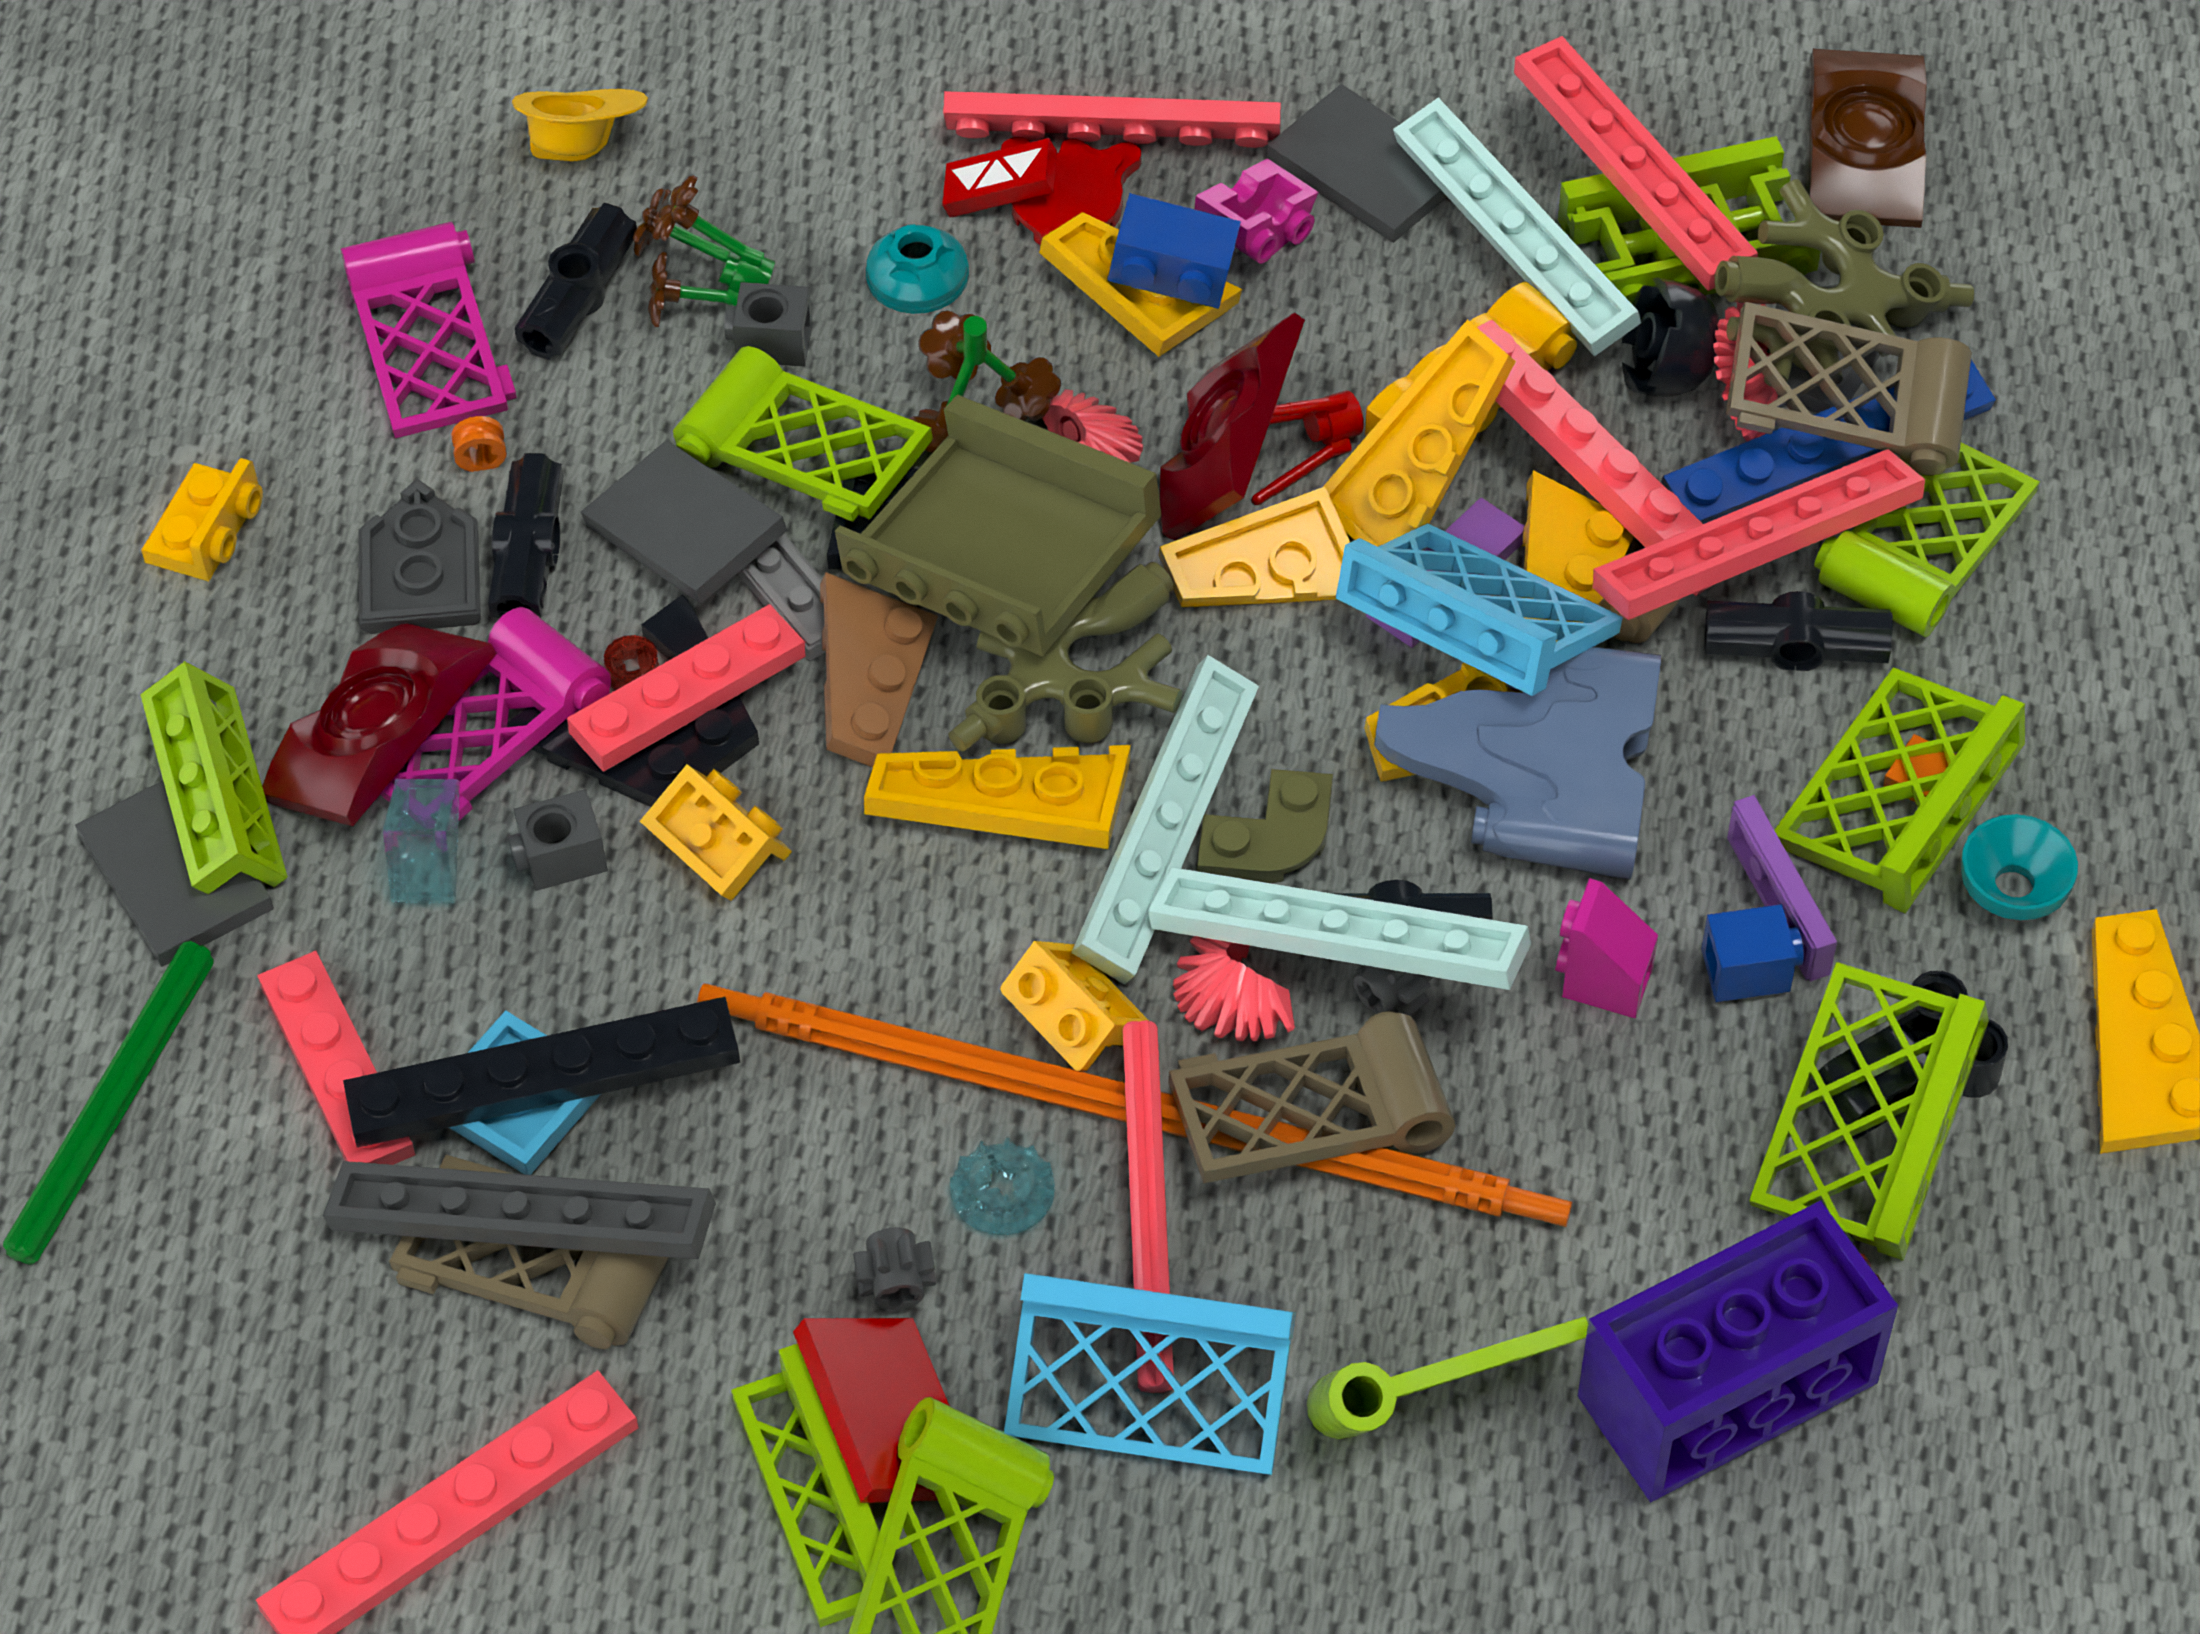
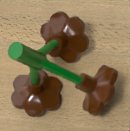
[909,310,1061,453]

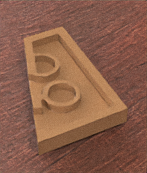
[820,572,938,767]

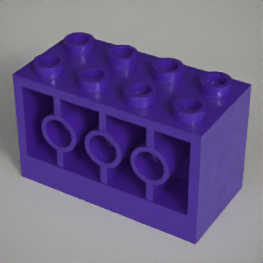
[1577,1200,1898,1503]

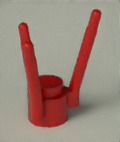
[1251,390,1364,505]

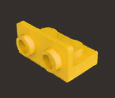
[141,458,263,581]
[639,764,792,901]
[1000,941,1149,1071]

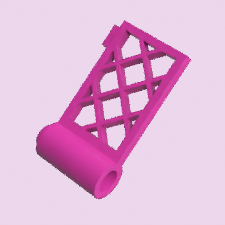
[341,221,517,438]
[380,607,611,836]

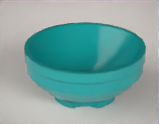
[866,224,969,314]
[1961,814,2078,920]

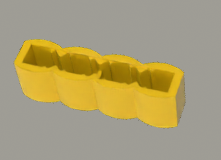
[1365,281,1577,436]

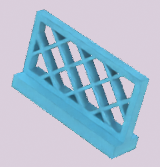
[1335,523,1623,696]
[1004,1273,1296,1475]

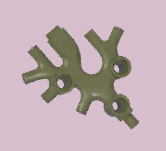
[1715,179,1974,387]
[948,562,1182,752]

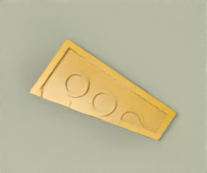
[1323,319,1516,547]
[864,745,1131,849]
[2092,909,2200,1154]

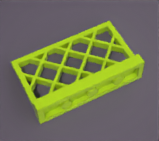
[1774,667,2025,914]
[1749,962,1989,1260]

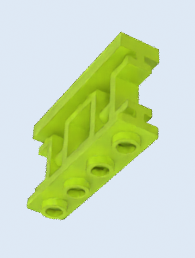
[1558,136,1821,304]

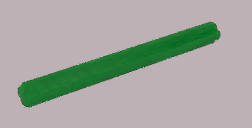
[3,941,214,1265]

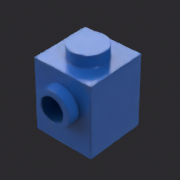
[1701,904,1804,1002]

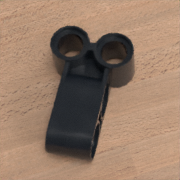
[1808,971,2008,1140]

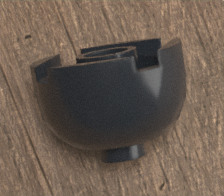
[1622,277,1720,397]

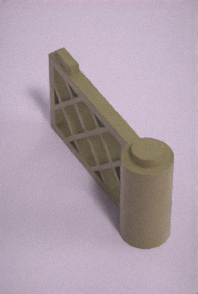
[1726,302,1972,475]
[1168,1011,1456,1184]
[389,1155,669,1349]

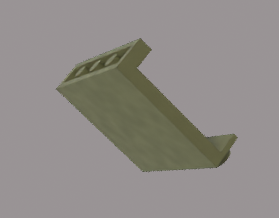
[835,395,1161,657]

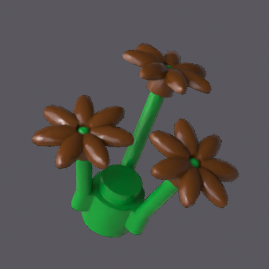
[633,175,775,327]

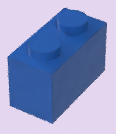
[1107,193,1241,309]

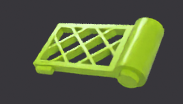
[673,346,933,522]
[1814,442,2040,638]
[1306,1316,1588,1439]
[849,1397,1054,1634]

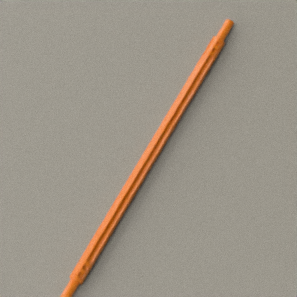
[697,983,1573,1227]

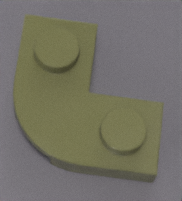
[1197,769,1333,883]

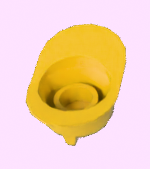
[512,89,648,161]

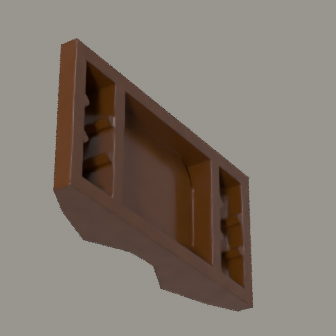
[1808,48,1927,228]

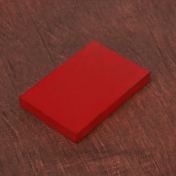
[793,1318,950,1503]

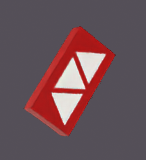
[942,138,1057,217]

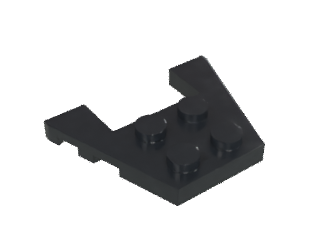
[507,594,759,807]

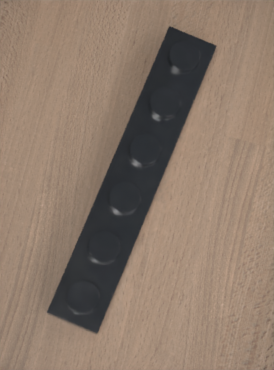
[343,997,740,1148]

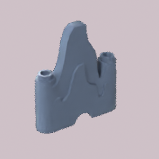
[1374,647,1661,880]

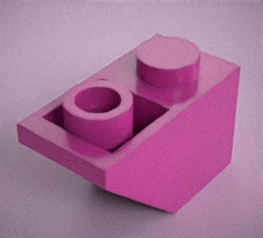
[1555,878,1658,1019]

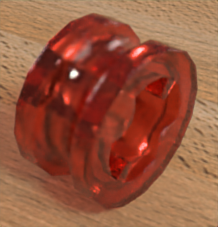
[604,635,660,690]

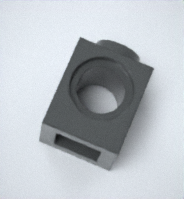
[725,282,813,367]
[508,789,608,891]

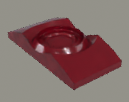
[1160,312,1305,540]
[262,623,497,827]

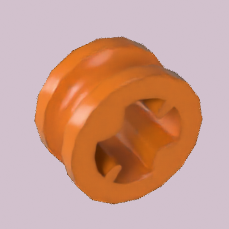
[451,416,507,472]

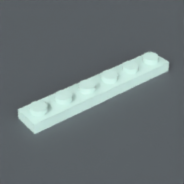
[1393,97,1641,357]
[1071,655,1259,985]
[1148,867,1531,990]

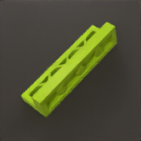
[140,661,288,894]
[731,1343,896,1627]

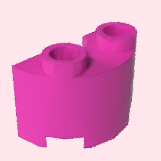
[1194,158,1318,264]

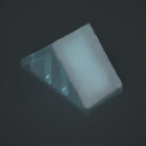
[383,779,460,904]

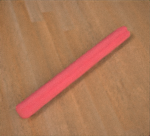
[1123,1020,1174,1393]

